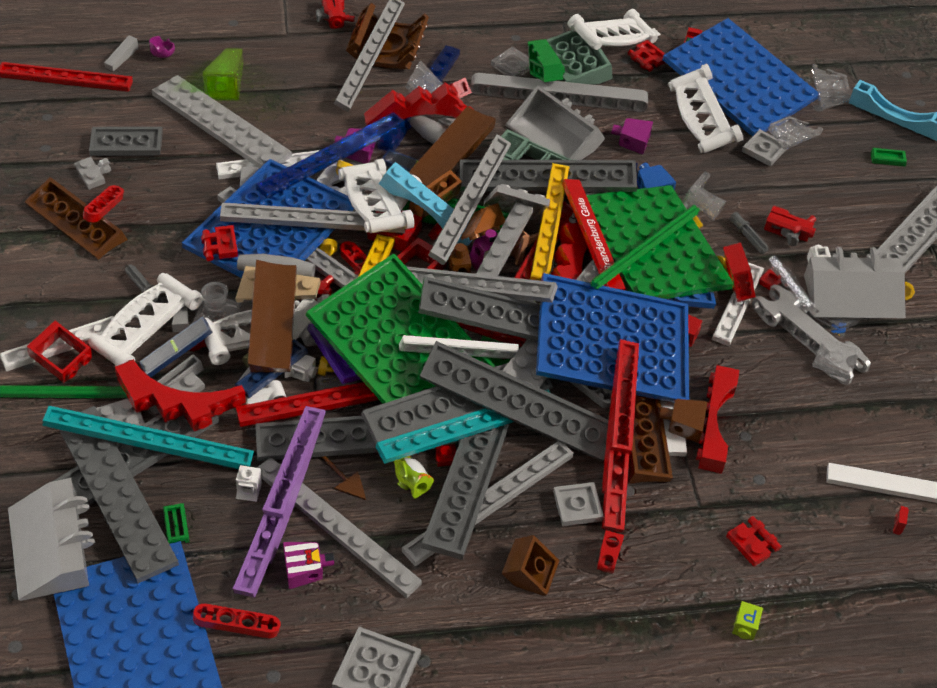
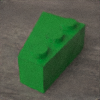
[528,39,565,82]

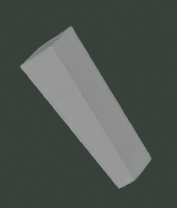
[104,35,139,71]
[172,306,189,332]
[157,354,204,387]

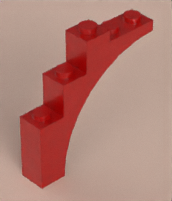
[364,82,474,133]
[551,222,588,280]
[115,359,246,432]

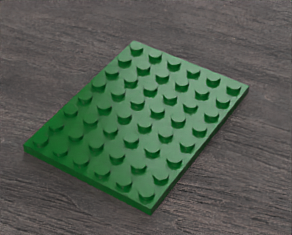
[586,185,734,299]
[305,254,495,404]

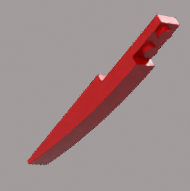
[602,339,639,533]

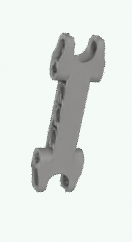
[752,285,871,385]

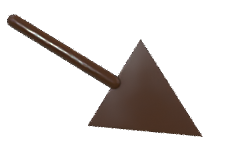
[321,456,366,500]

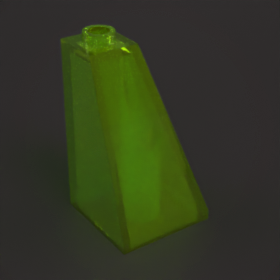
[203,48,244,100]

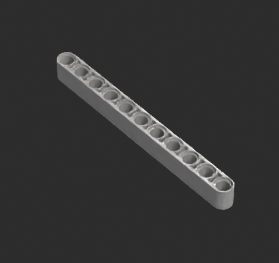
[470,73,648,112]

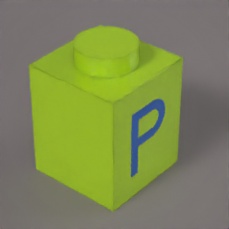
[732,601,763,640]

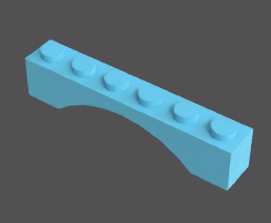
[849,80,937,141]
[379,162,472,246]

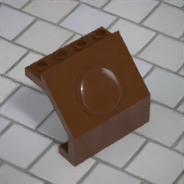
[345,3,429,70]

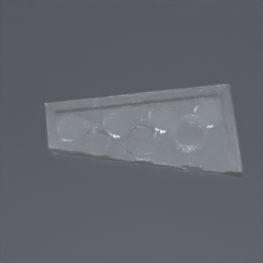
[769,255,819,316]

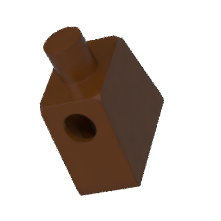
[447,243,471,273]
[659,399,707,443]

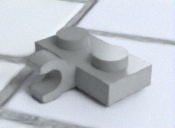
[74,157,112,190]

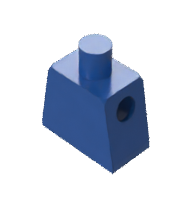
[637,163,676,190]

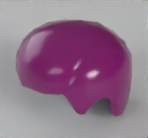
[149,36,175,58]

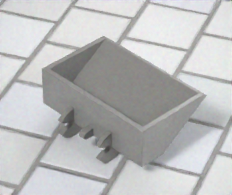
[505,85,605,160]
[804,247,906,318]
[8,478,95,601]

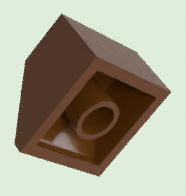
[502,535,559,596]

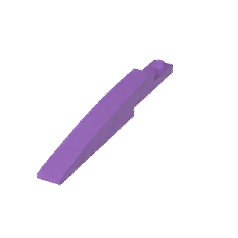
[233,406,326,598]

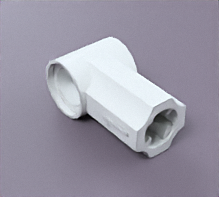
[246,380,286,404]

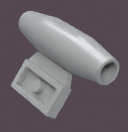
[410,115,456,144]
[237,254,315,301]

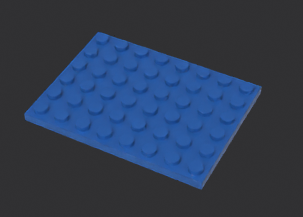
[662,18,820,137]
[182,159,354,278]
[536,273,689,403]
[54,541,222,688]

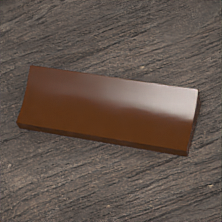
[409,106,496,186]
[25,177,128,260]
[248,259,297,372]
[627,395,673,484]

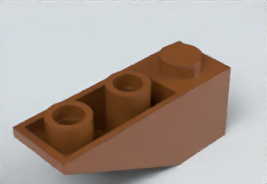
[461,203,505,241]

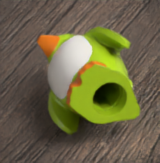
[394,455,434,498]

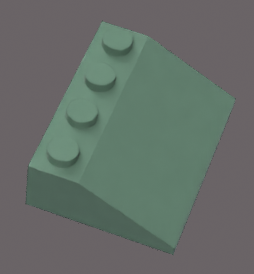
[547,30,613,84]

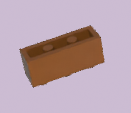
[408,170,462,219]

